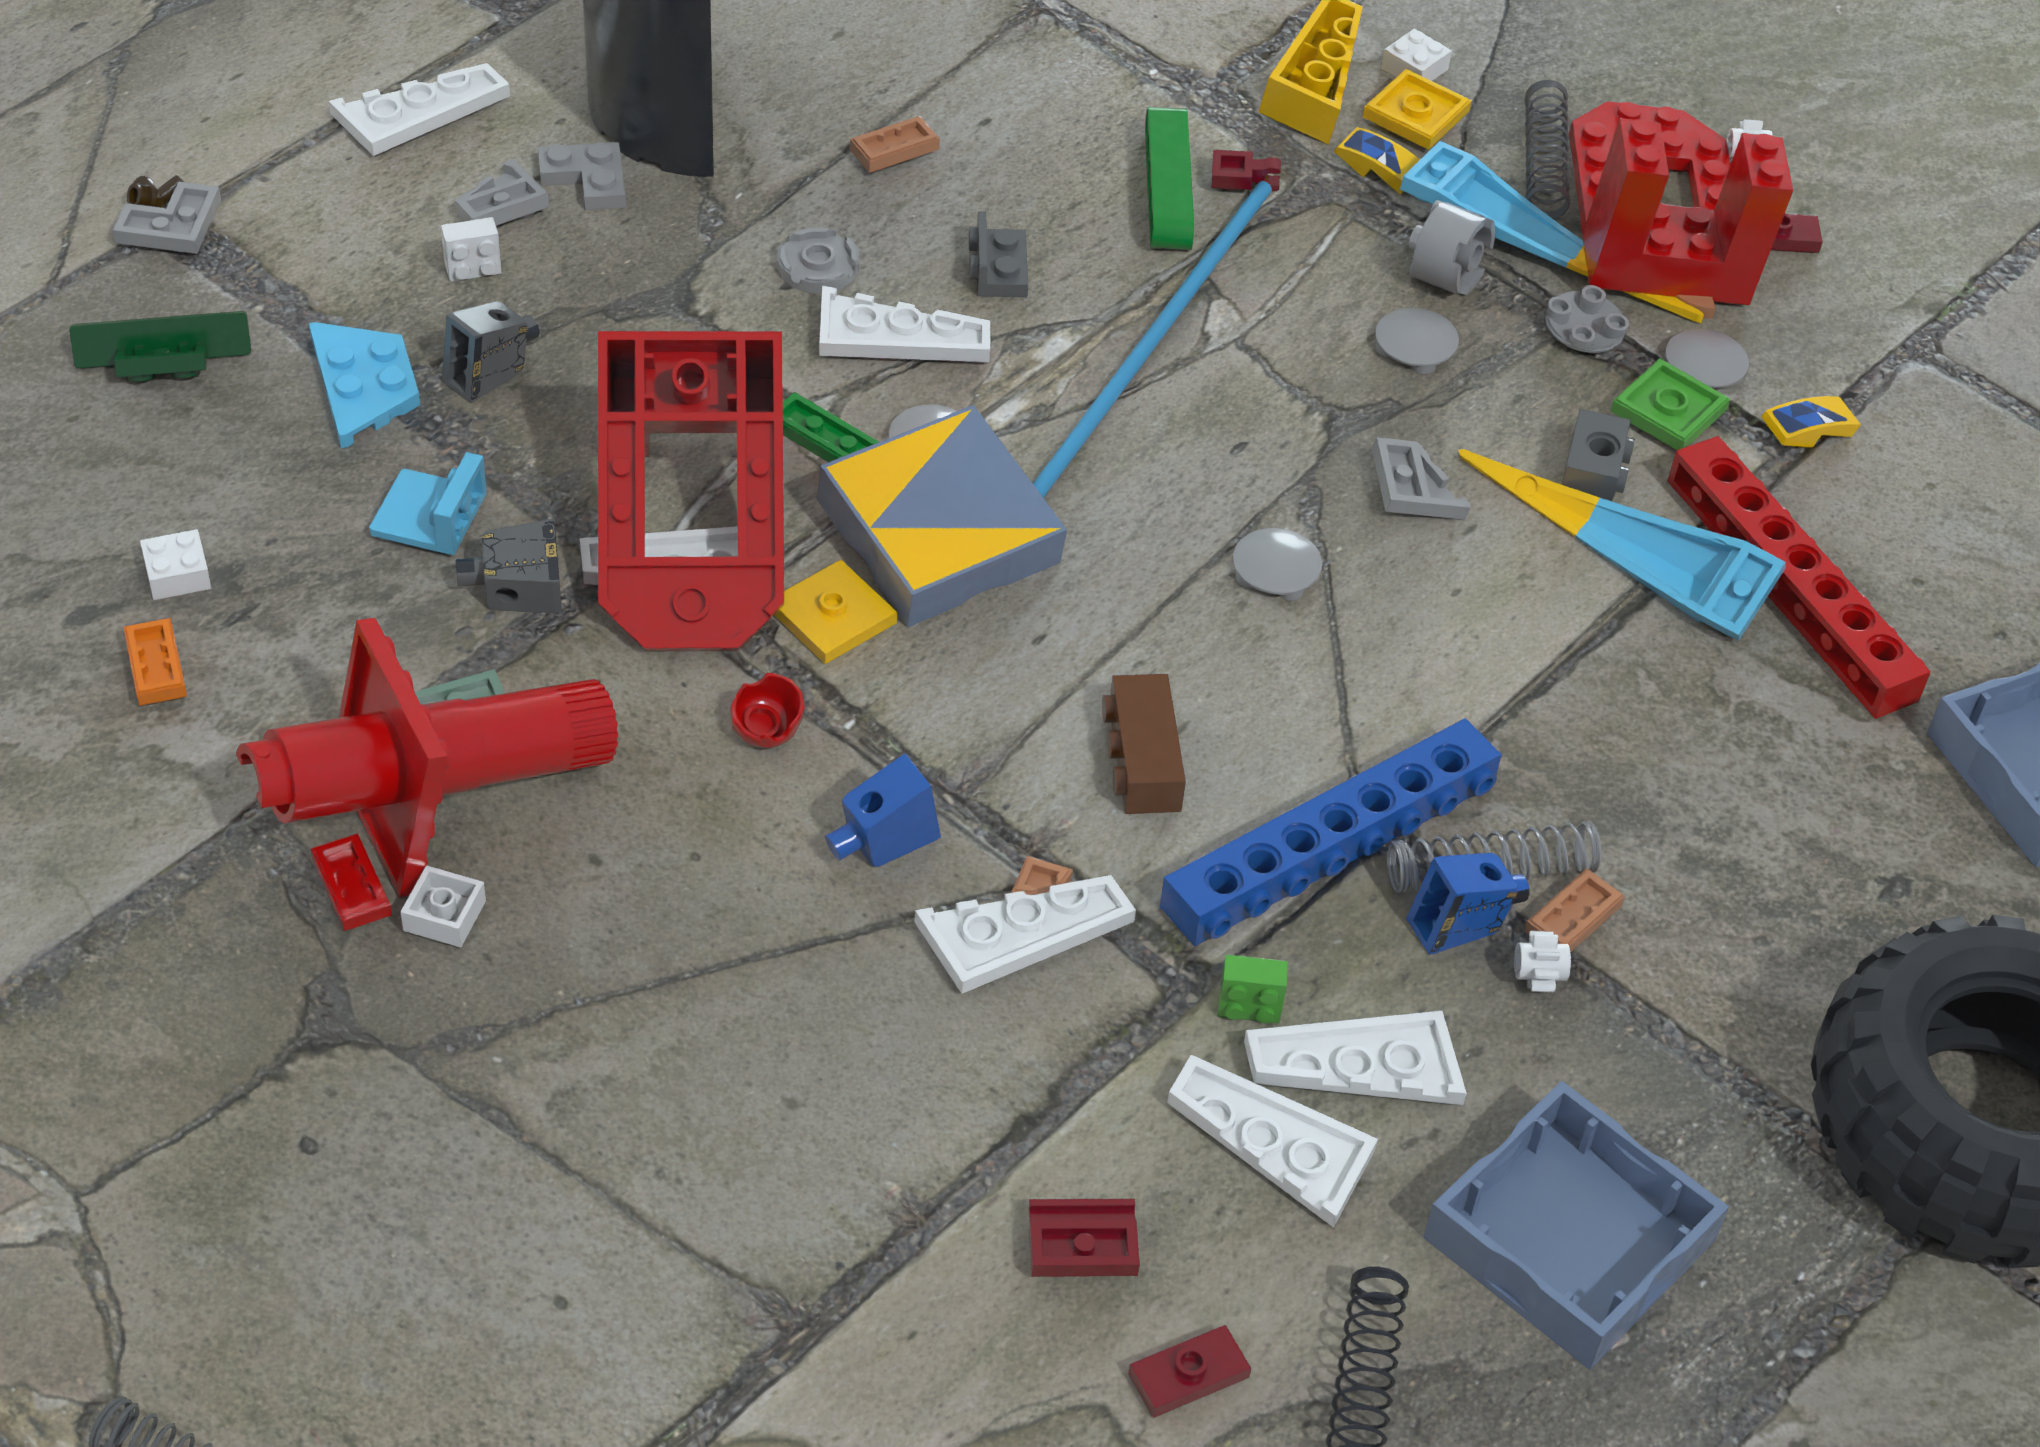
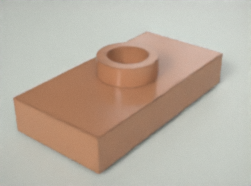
[850,116,940,173]
[1524,868,1625,953]

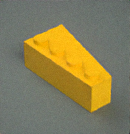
[1258,0,1363,145]

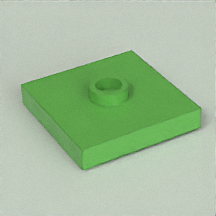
[1611,358,1730,450]

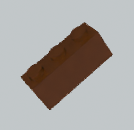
[1102,674,1186,814]

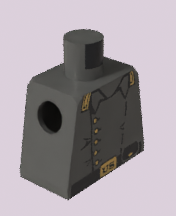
[442,302,540,403]
[456,519,562,614]

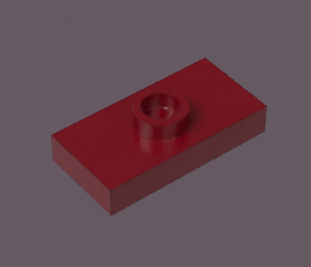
[1771,213,1823,253]
[1128,1325,1252,1418]

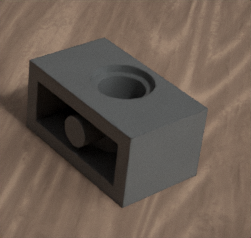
[1562,409,1635,501]

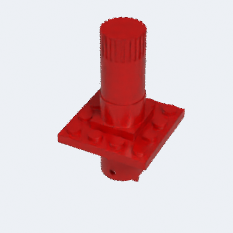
[236,618,618,897]

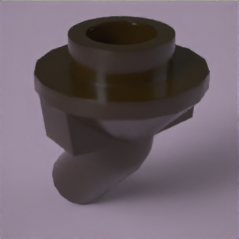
[127,175,183,208]

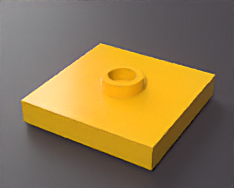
[1363,69,1472,150]
[774,559,897,664]

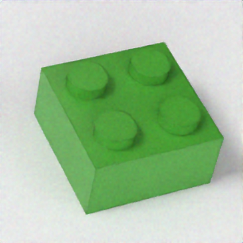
[1217,954,1288,1023]

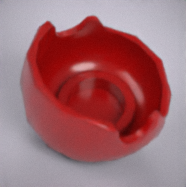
[730,673,805,748]

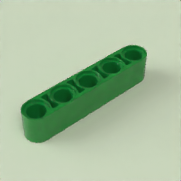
[1145,107,1194,250]

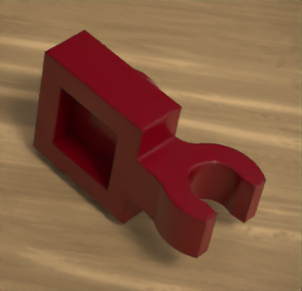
[1211,150,1281,192]

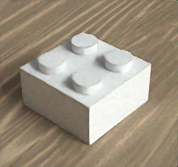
[1381,29,1452,81]
[441,217,502,282]
[140,529,211,600]
[401,865,486,948]

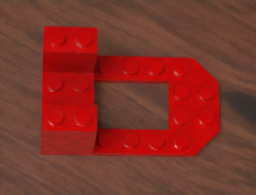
[1569,101,1793,305]
[598,331,784,651]

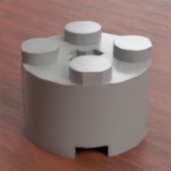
[1409,200,1496,295]

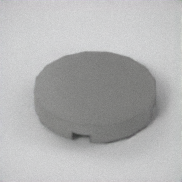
[778,228,859,293]

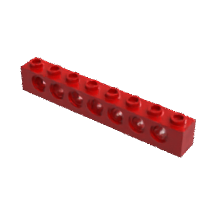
[1667,436,1931,719]

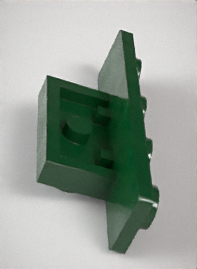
[69,311,252,381]

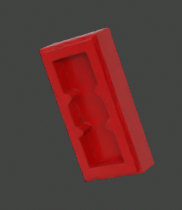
[311,833,392,931]

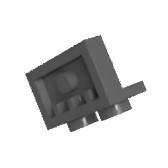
[969,211,1028,298]

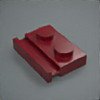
[1028,1199,1140,1277]

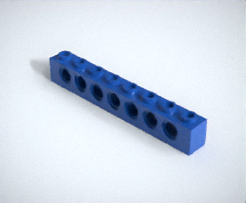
[1160,718,1502,947]

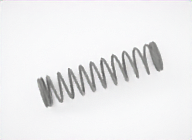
[1387,820,1602,893]

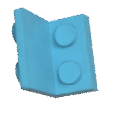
[369,452,487,555]

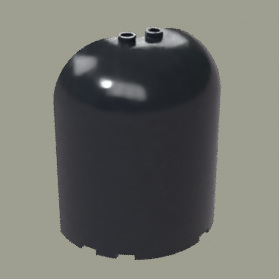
[583,0,714,177]

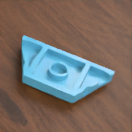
[309,322,420,448]

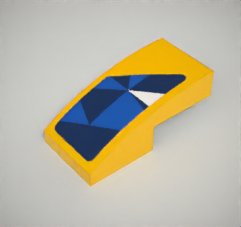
[1334,127,1420,195]
[1761,396,1861,448]

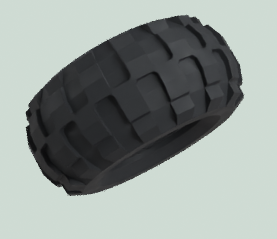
[1810,915,2040,1268]

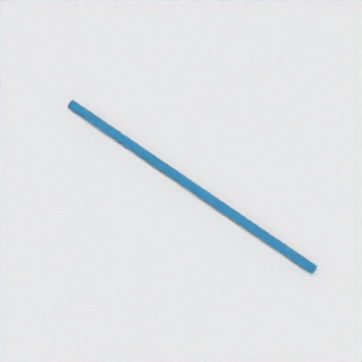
[1033,181,1272,498]

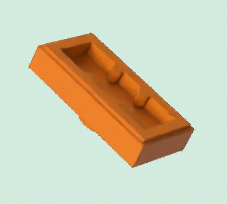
[123,618,187,706]

